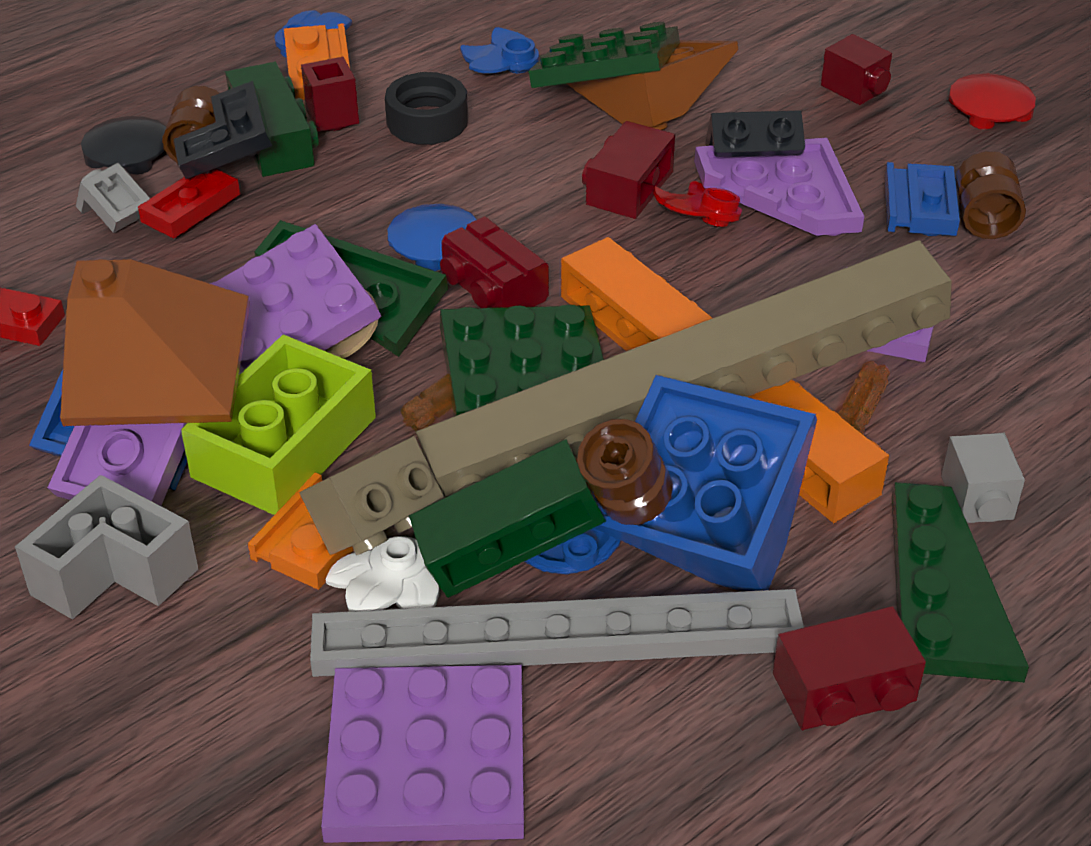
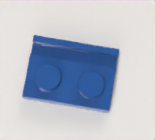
[884,162,960,236]

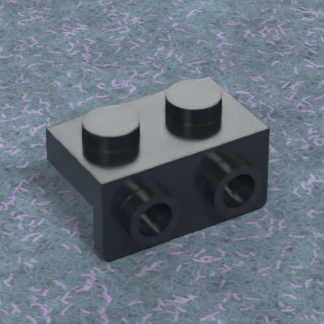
[705,110,805,157]

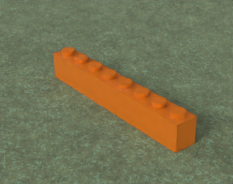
[561,237,889,524]

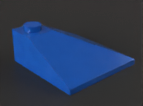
[595,375,817,592]

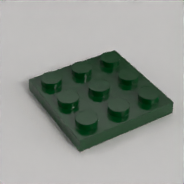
[528,22,680,88]
[440,304,604,417]

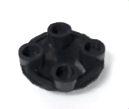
[81,116,166,175]

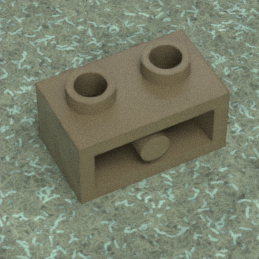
[299,436,445,556]

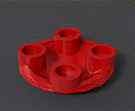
[948,73,1036,129]

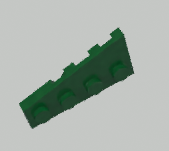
[254,220,448,357]
[892,482,1029,683]

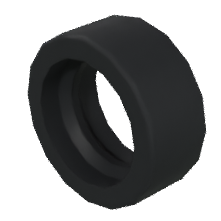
[385,72,468,145]

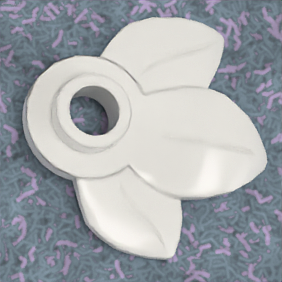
[325,536,439,612]

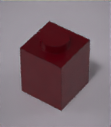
[821,34,892,105]
[301,57,359,132]

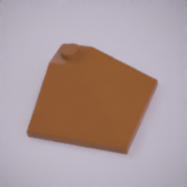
[566,40,739,130]
[60,259,250,426]

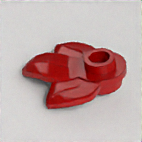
[653,181,742,227]

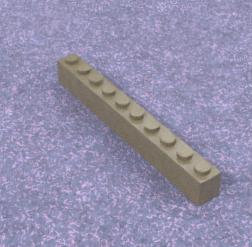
[416,240,952,500]

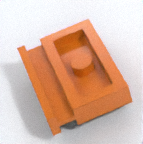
[284,23,350,100]
[248,473,354,590]

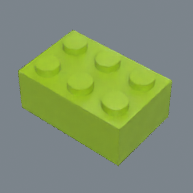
[181,334,376,515]

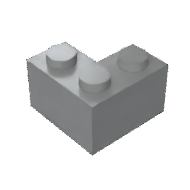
[15,475,198,620]

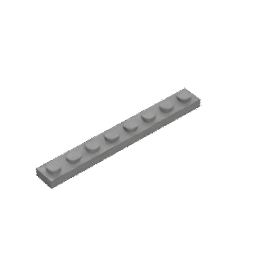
[310,589,804,677]

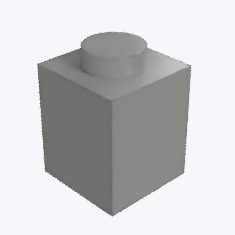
[941,433,1025,523]

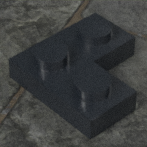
[173,81,272,179]

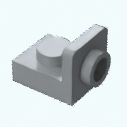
[76,163,150,233]

